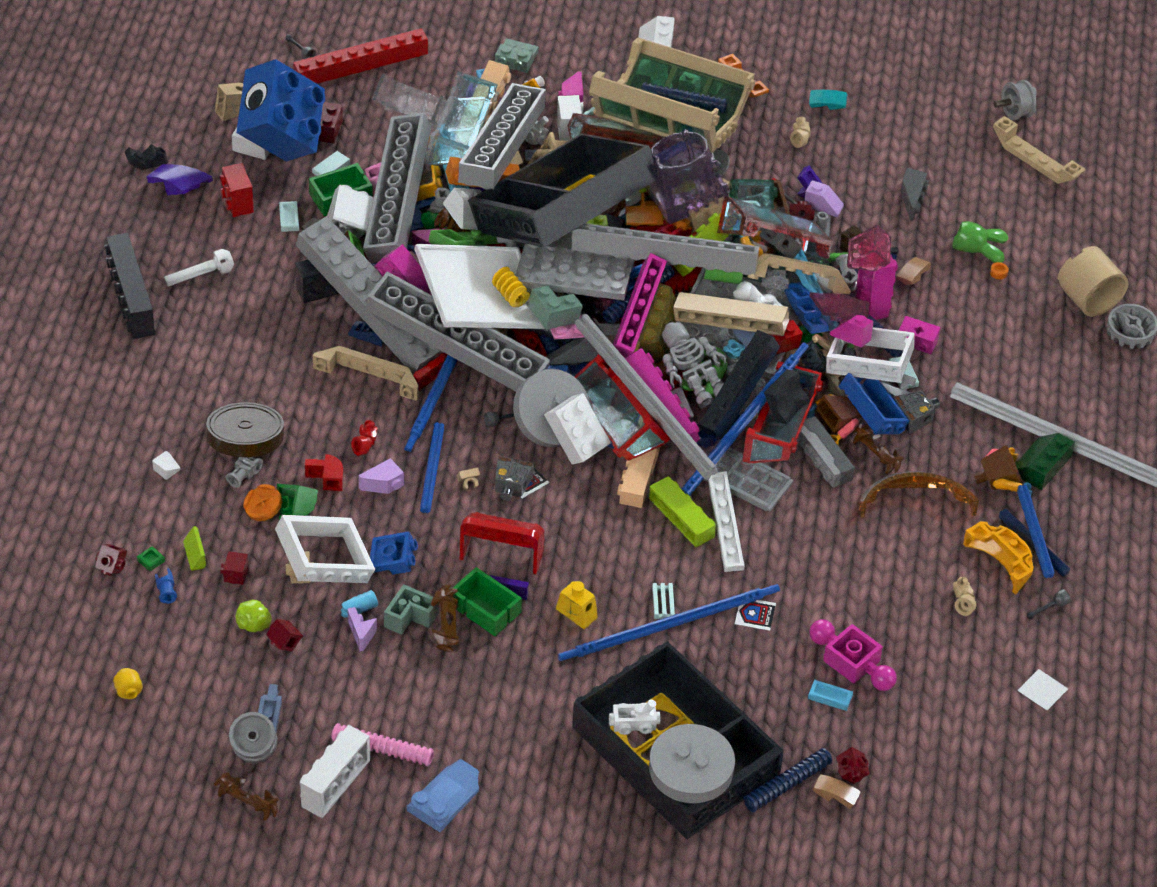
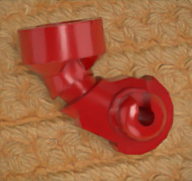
[351,420,378,456]

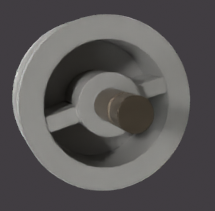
[993,80,1037,120]

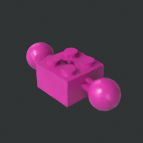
[809,619,897,691]

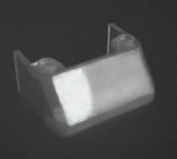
[372,73,458,130]

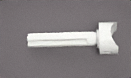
[164,249,234,287]

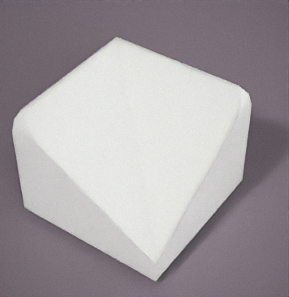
[152,451,181,480]

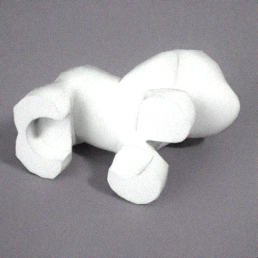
[733,281,783,306]

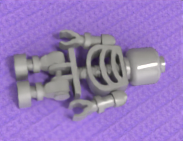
[662,322,726,409]

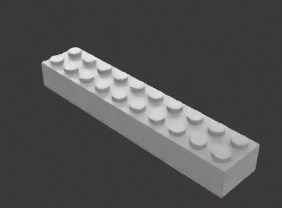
[458,83,546,189]
[363,113,431,263]
[295,216,443,374]
[366,271,550,392]

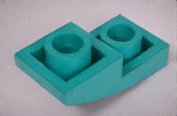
[809,90,848,110]

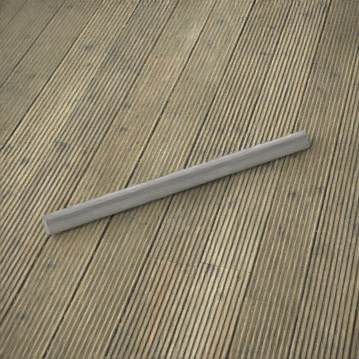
[575,314,718,480]
[950,382,1157,488]

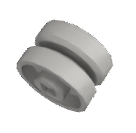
[229,712,278,763]

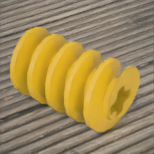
[492,266,530,307]

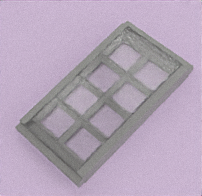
[703,447,794,511]

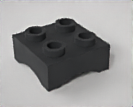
[764,369,810,425]

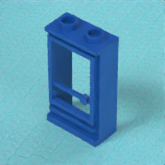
[838,373,910,434]

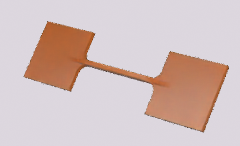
[625,192,663,226]

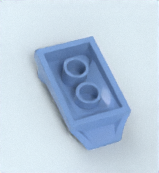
[407,759,479,832]

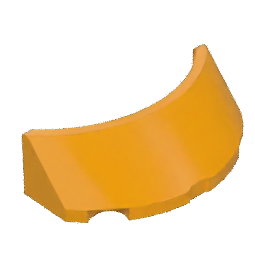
[963,521,1034,595]

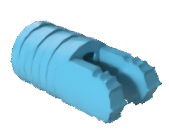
[341,590,378,618]

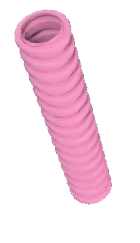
[332,723,434,766]

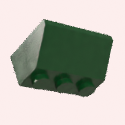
[1015,433,1075,491]

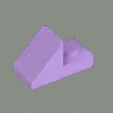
[347,607,377,651]

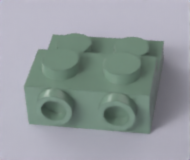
[495,38,539,73]

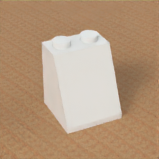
[327,185,373,239]

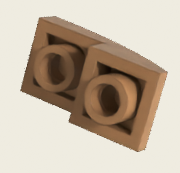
[896,257,931,285]
[812,774,860,809]

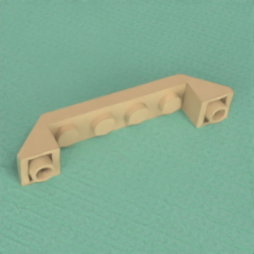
[993,116,1086,184]
[747,253,851,296]
[313,346,419,401]

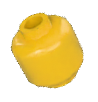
[113,668,143,699]

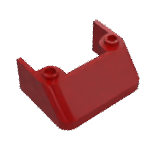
[460,512,545,575]

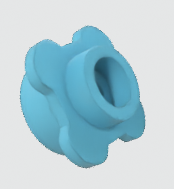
[723,340,745,359]

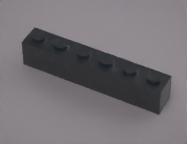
[699,330,780,440]

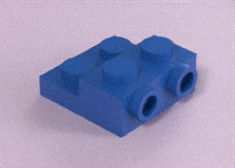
[370,531,418,575]

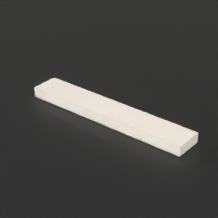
[708,471,745,572]

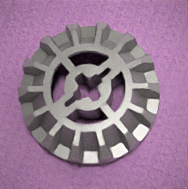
[1107,304,1157,349]

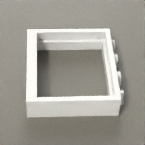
[826,323,915,383]
[275,515,375,583]

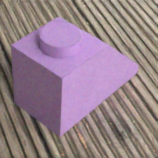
[805,181,844,217]
[358,458,404,494]

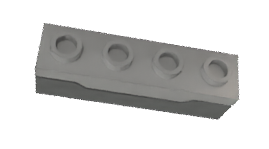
[795,416,855,488]

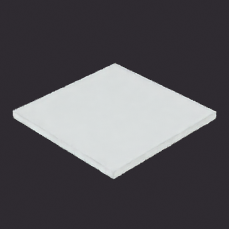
[414,244,545,329]

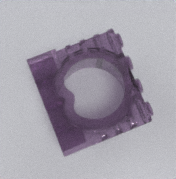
[644,129,730,225]

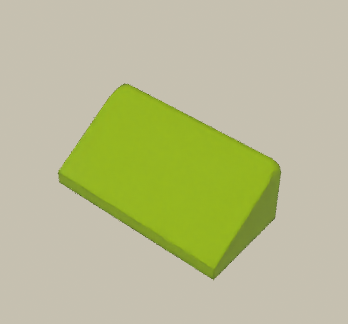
[183,526,206,571]

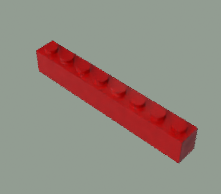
[293,28,428,84]

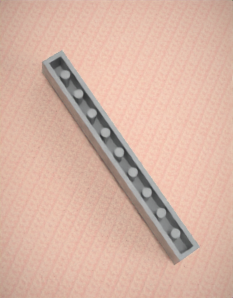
[571,223,759,275]

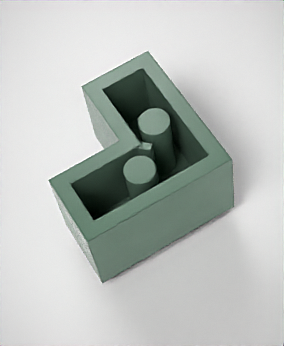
[528,286,582,330]
[384,584,439,635]

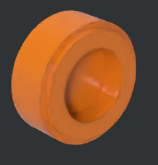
[990,262,1009,280]

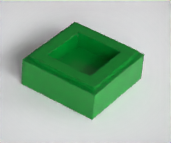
[137,546,165,572]

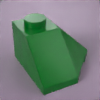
[276,483,318,520]

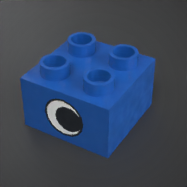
[236,59,325,162]

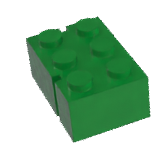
[308,163,373,217]
[453,567,522,636]

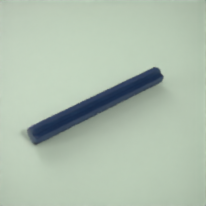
[999,509,1070,577]

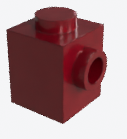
[220,551,249,585]
[266,619,303,652]

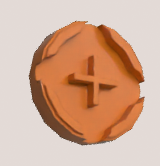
[243,484,282,521]

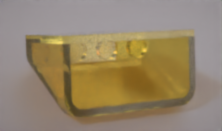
[633,283,677,367]

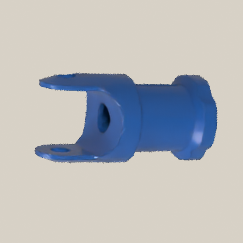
[155,568,177,604]

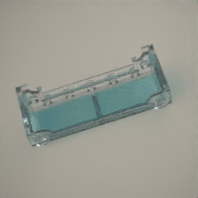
[424,71,499,165]

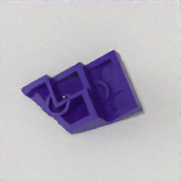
[146,164,213,196]

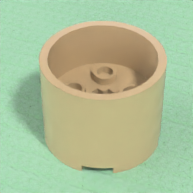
[1057,246,1128,317]

